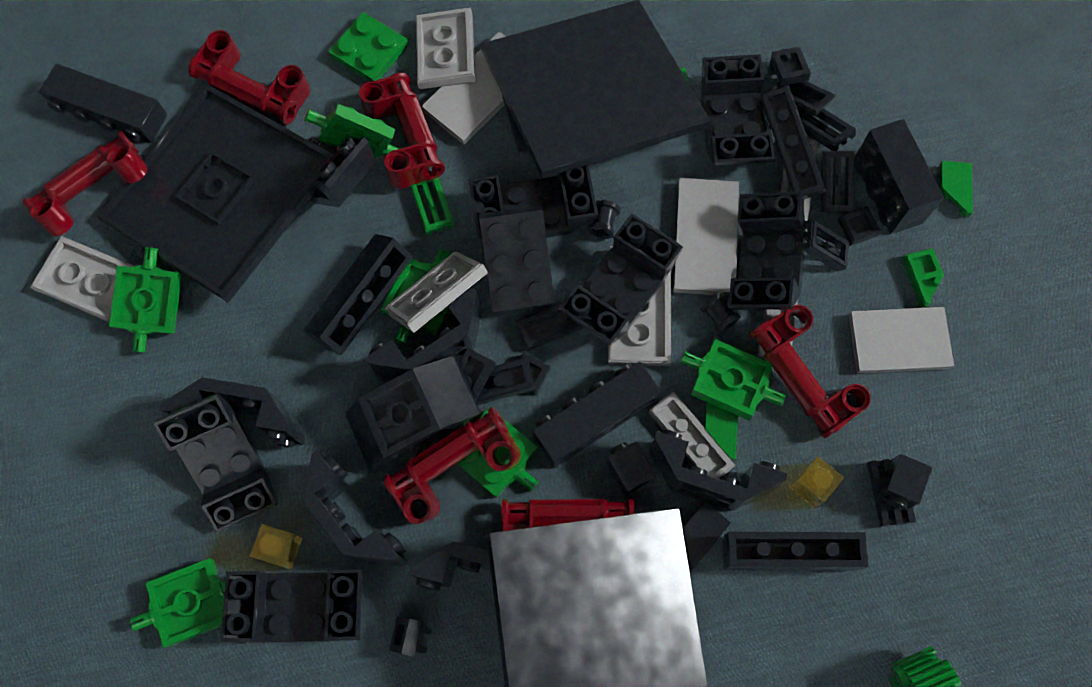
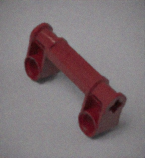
[188,30,311,125]
[359,73,445,189]
[22,131,148,237]
[748,305,871,439]
[383,406,521,524]
[501,498,634,531]

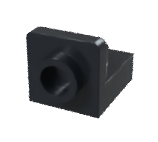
[768,46,811,86]

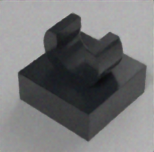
[389,616,432,656]

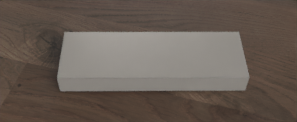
[648,392,735,479]

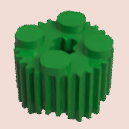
[888,646,962,687]

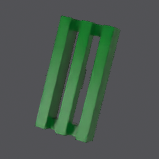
[410,177,455,236]

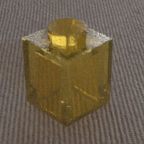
[789,456,845,508]
[249,524,303,570]

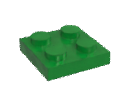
[329,12,409,82]

